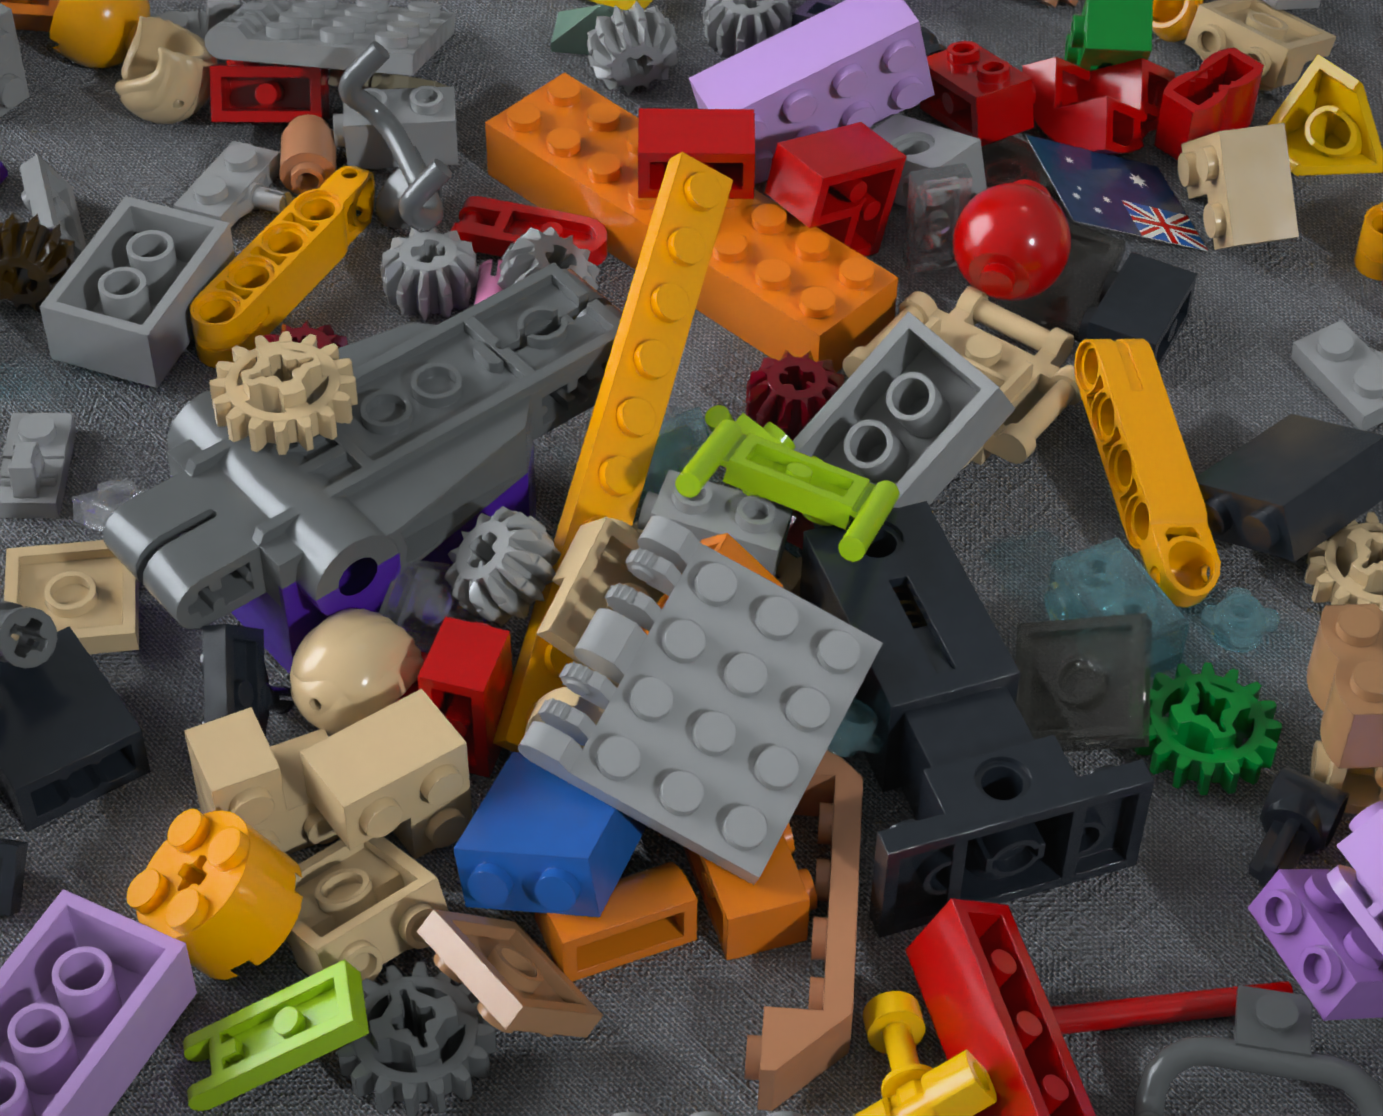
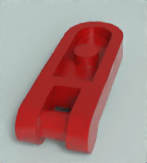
[450,196,608,266]

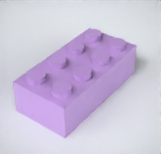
[689,0,935,185]
[0,889,197,1116]

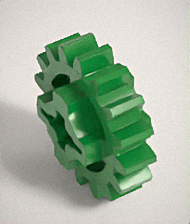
[1131,662,1282,795]

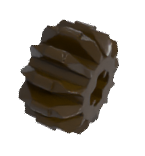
[0,212,76,313]

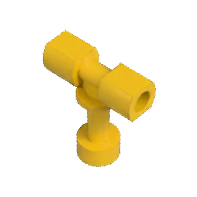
[853,991,997,1116]

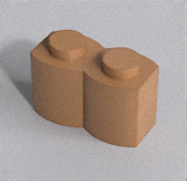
[1306,604,1383,769]

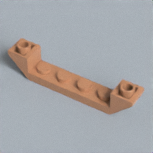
[744,747,863,1111]

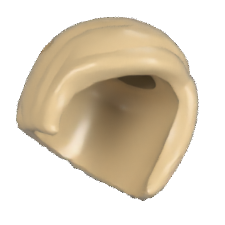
[115,16,218,124]
[290,608,424,736]

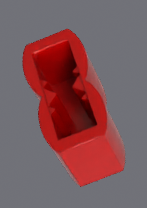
[1154,48,1264,160]

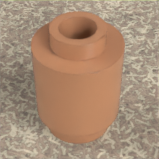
[280,114,336,195]

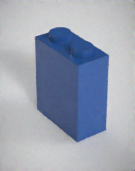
[453,752,647,917]

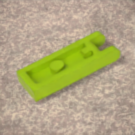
[183,959,369,1111]

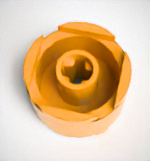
[126,809,303,980]

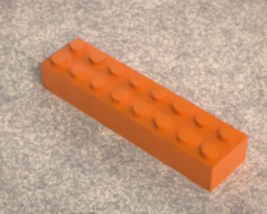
[485,72,898,373]

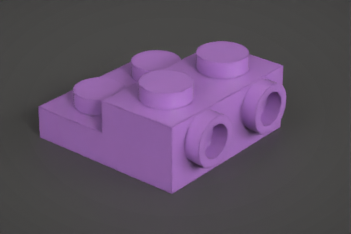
[1248,869,1383,1021]

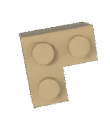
[1178,123,1299,250]
[300,689,472,859]
[184,707,339,855]

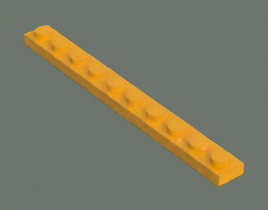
[493,152,733,752]

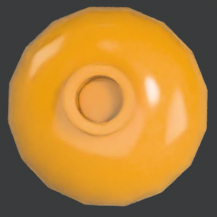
[49,0,150,68]

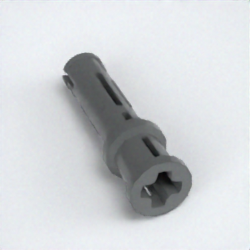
[0,601,58,669]

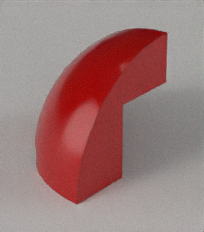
[1022,57,1175,155]

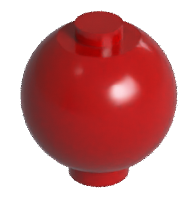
[953,179,1071,301]

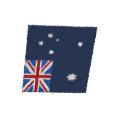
[1025,135,1208,251]

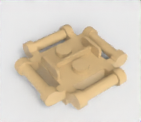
[843,286,1082,469]

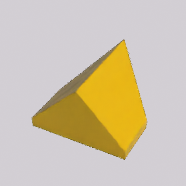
[1267,54,1383,176]

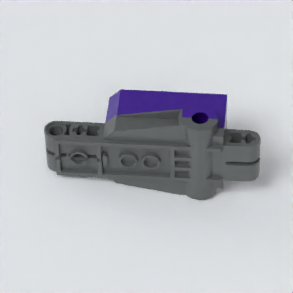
[103,263,623,674]

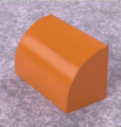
[535,862,698,982]

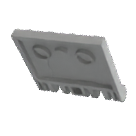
[205,0,455,76]
[518,516,883,885]

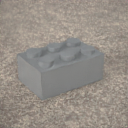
[40,196,235,388]
[793,311,1015,508]

